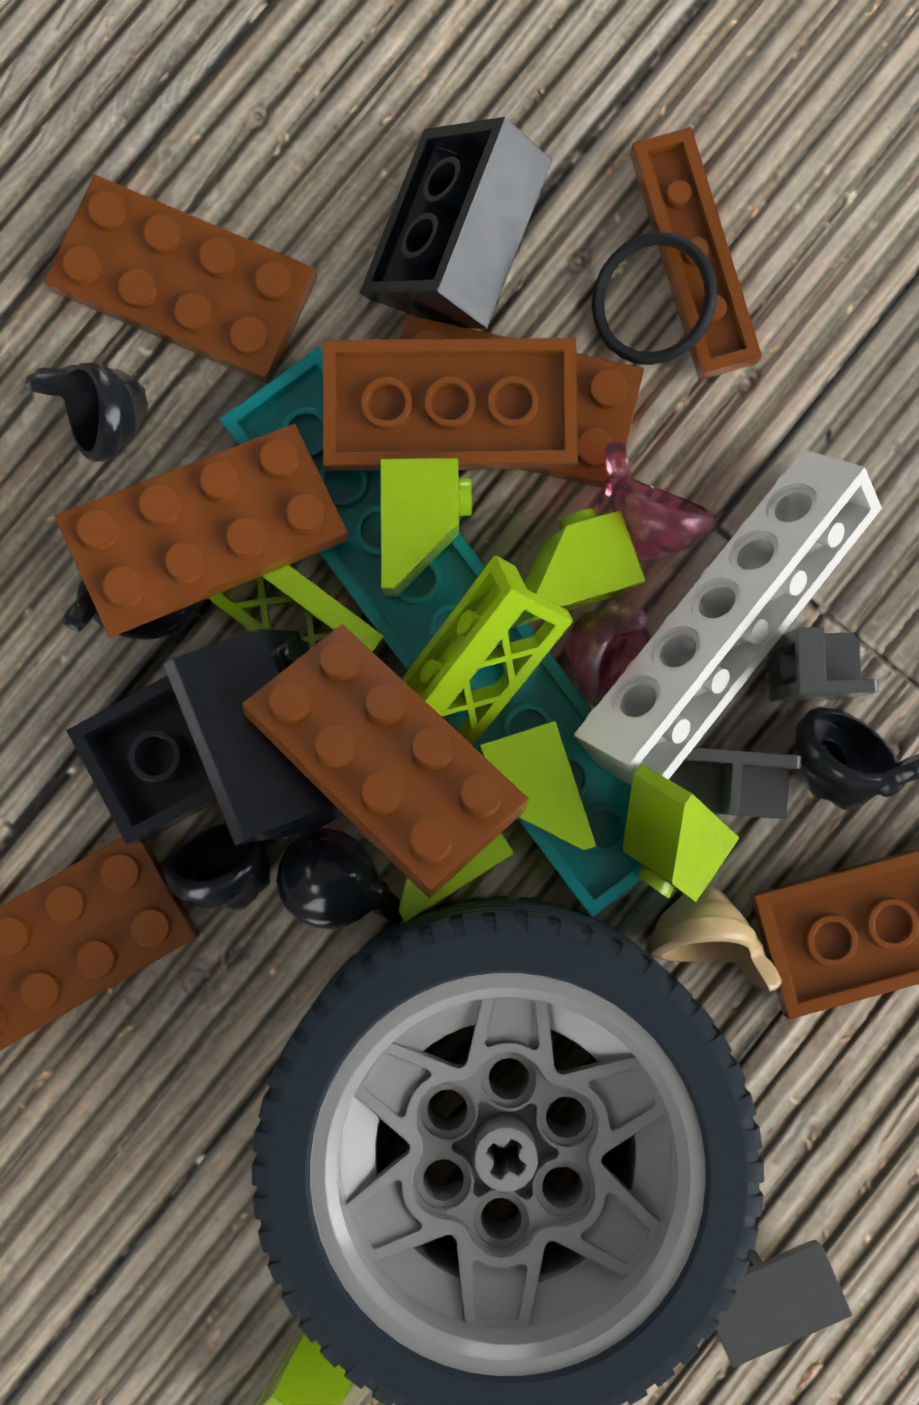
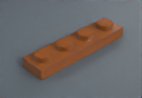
[630,127,762,380]

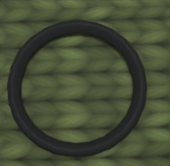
[592,232,718,365]

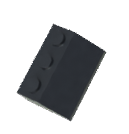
[360,117,552,329]
[163,629,344,845]

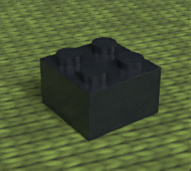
[66,675,218,845]

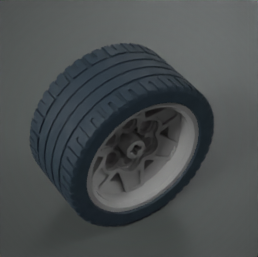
[252,896,764,1405]

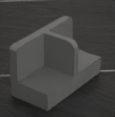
[768,627,879,702]
[669,747,801,819]
[715,1240,853,1368]

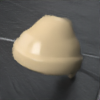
[647,886,781,992]

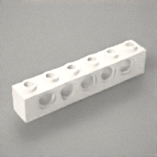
[574,449,882,785]

